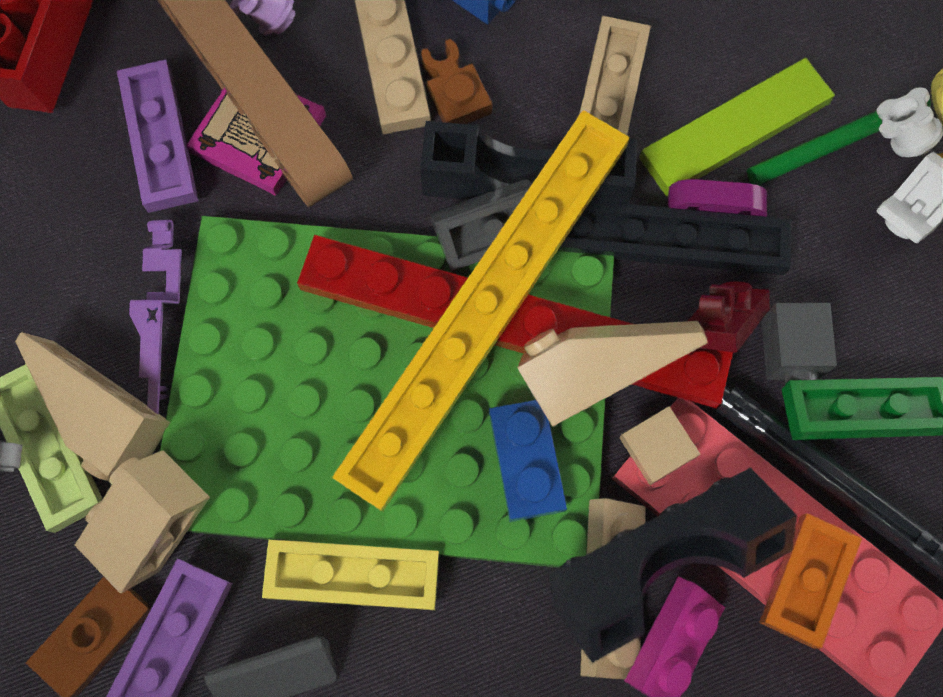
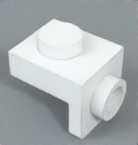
[876,151,943,243]

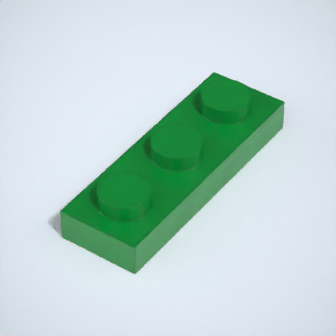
[781,377,943,440]

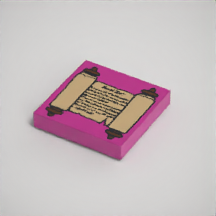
[186,88,326,196]

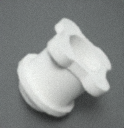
[877,87,943,157]

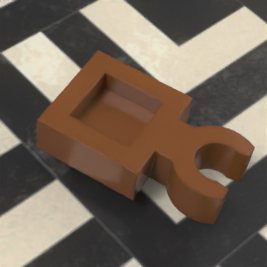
[422,39,492,124]

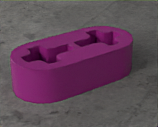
[668,179,767,217]

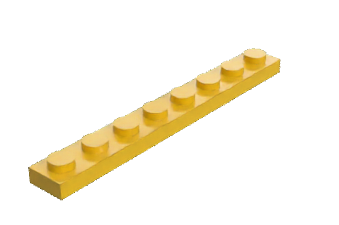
[332,110,630,512]

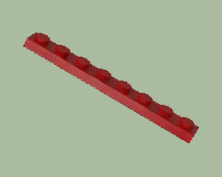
[297,235,733,408]

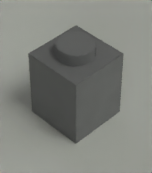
[761,303,837,385]

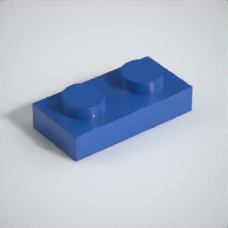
[489,400,567,522]

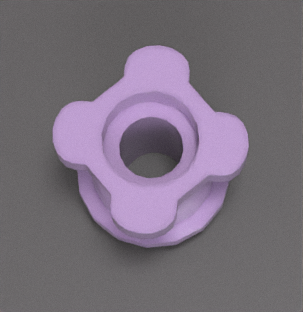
[230,0,295,36]

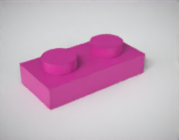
[625,577,725,697]

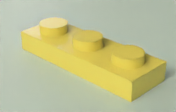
[262,540,439,610]

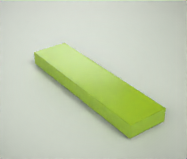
[639,58,835,197]

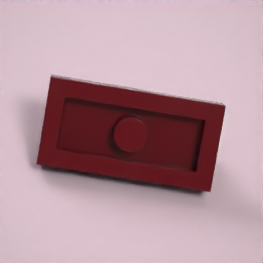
[688,281,770,353]

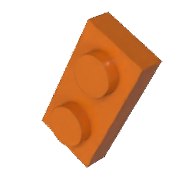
[759,513,862,649]

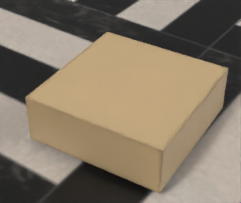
[620,407,700,485]

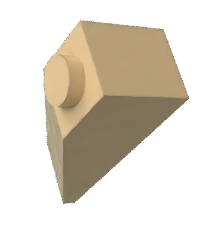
[517,321,708,427]
[15,332,171,481]

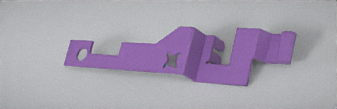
[129,220,182,414]

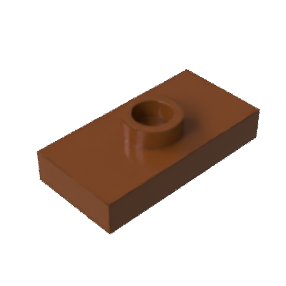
[25,576,152,697]

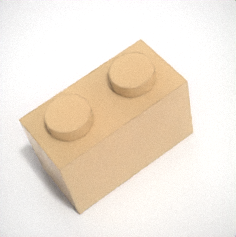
[75,450,210,594]

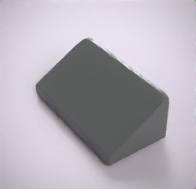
[430,180,532,272]
[204,637,338,697]

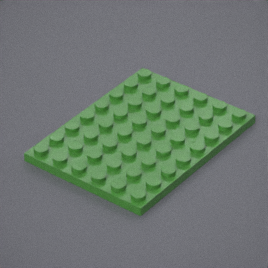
[160,216,614,568]

